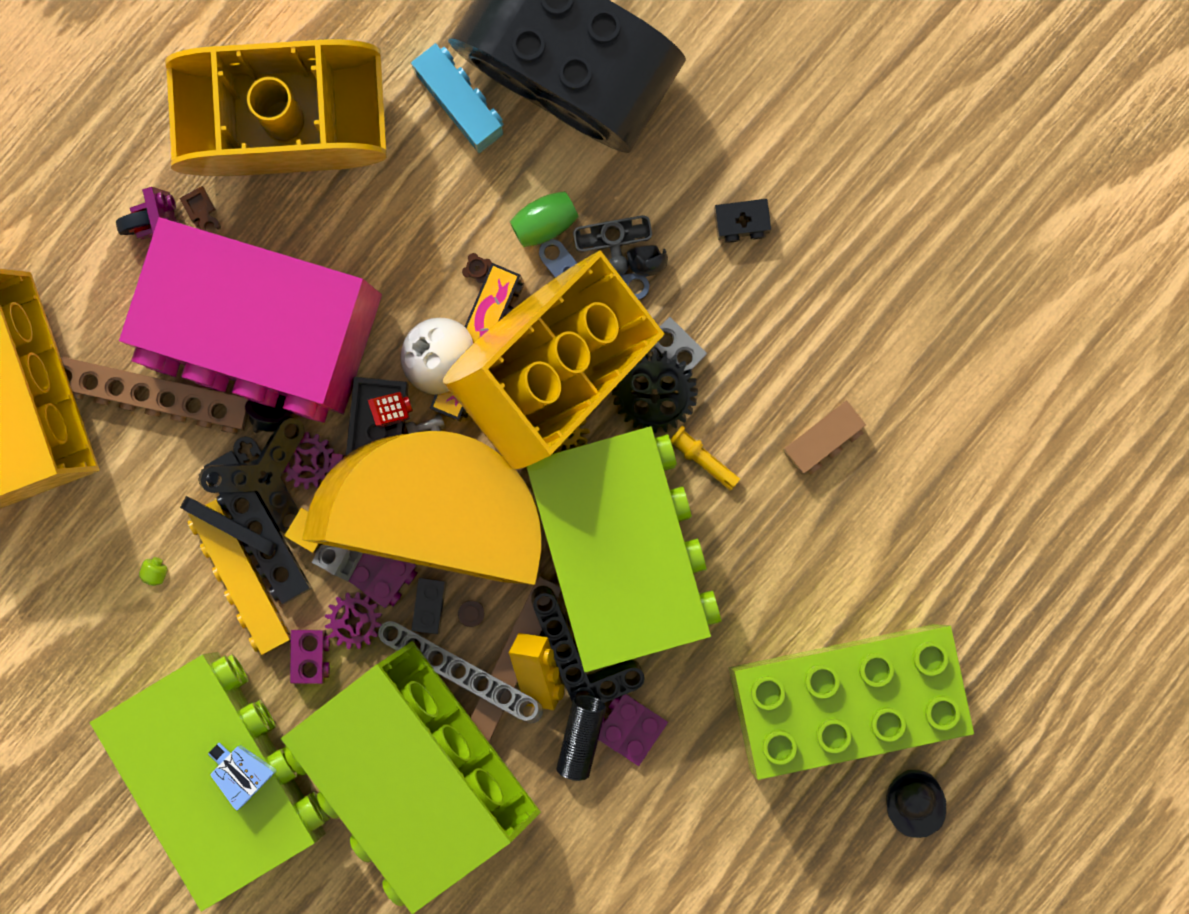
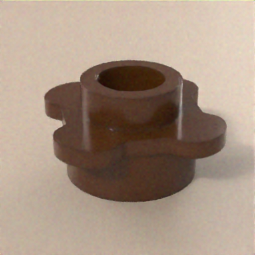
[462,253,492,283]

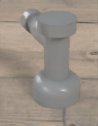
[405,414,446,434]

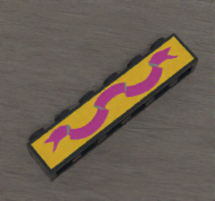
[430,263,524,422]

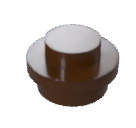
[458,600,485,627]

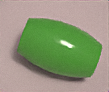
[510,191,579,247]

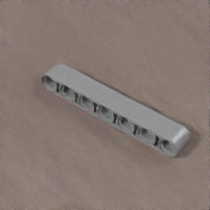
[378,621,543,723]

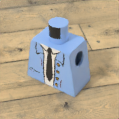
[208,742,277,810]

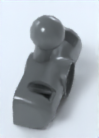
[573,215,652,276]

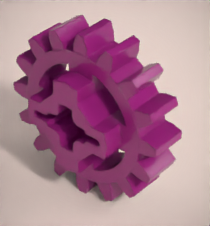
[283,432,335,490]
[325,592,382,649]

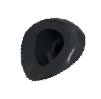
[886,770,946,838]

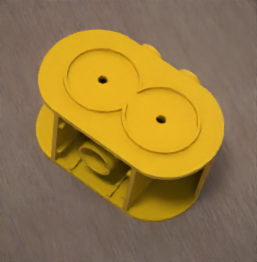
[165,39,387,176]

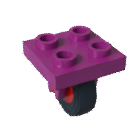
[116,187,180,240]

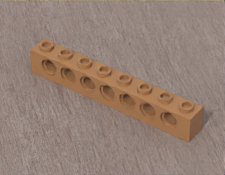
[60,356,248,434]

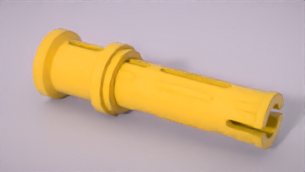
[670,425,741,491]

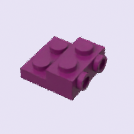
[349,553,418,608]
[598,694,668,766]

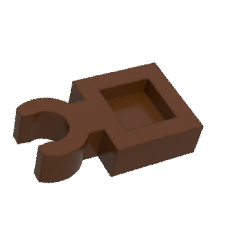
[179,186,221,231]

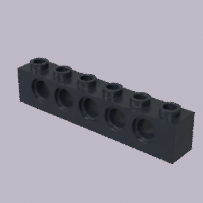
[204,450,312,604]

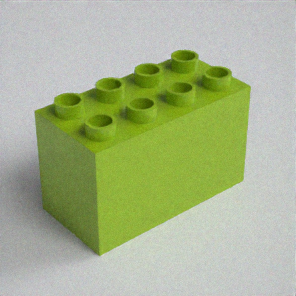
[527,426,722,672]
[728,624,974,780]
[281,641,541,914]
[89,652,331,912]

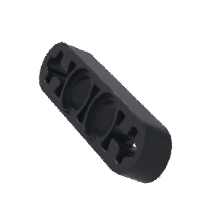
[180,496,277,556]

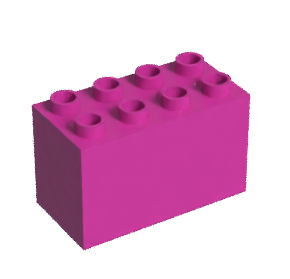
[119,217,382,423]

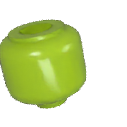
[139,557,168,586]

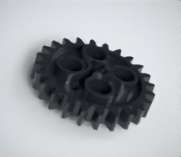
[612,349,698,434]

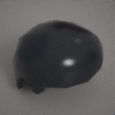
[627,245,668,277]

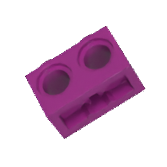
[290,630,330,684]

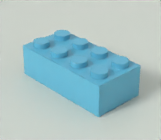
[411,43,504,153]

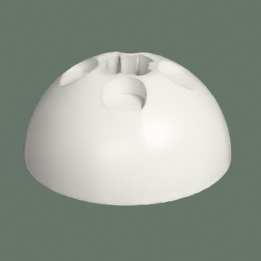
[401,318,473,395]

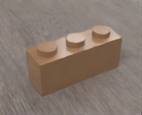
[783,400,866,475]

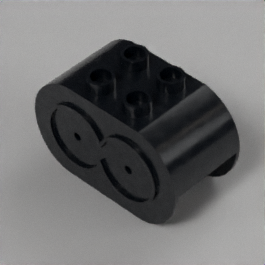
[448,0,686,153]

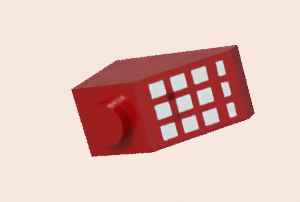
[368,392,413,429]

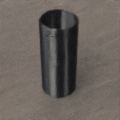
[556,695,606,781]

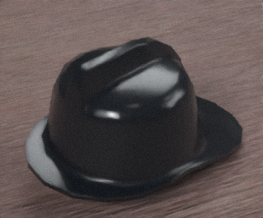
[245,395,294,433]

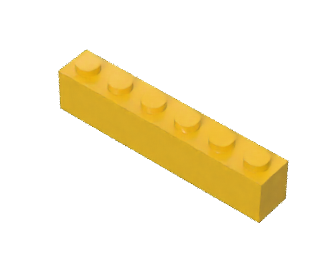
[187,499,291,655]

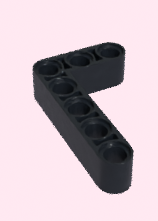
[531,586,645,703]

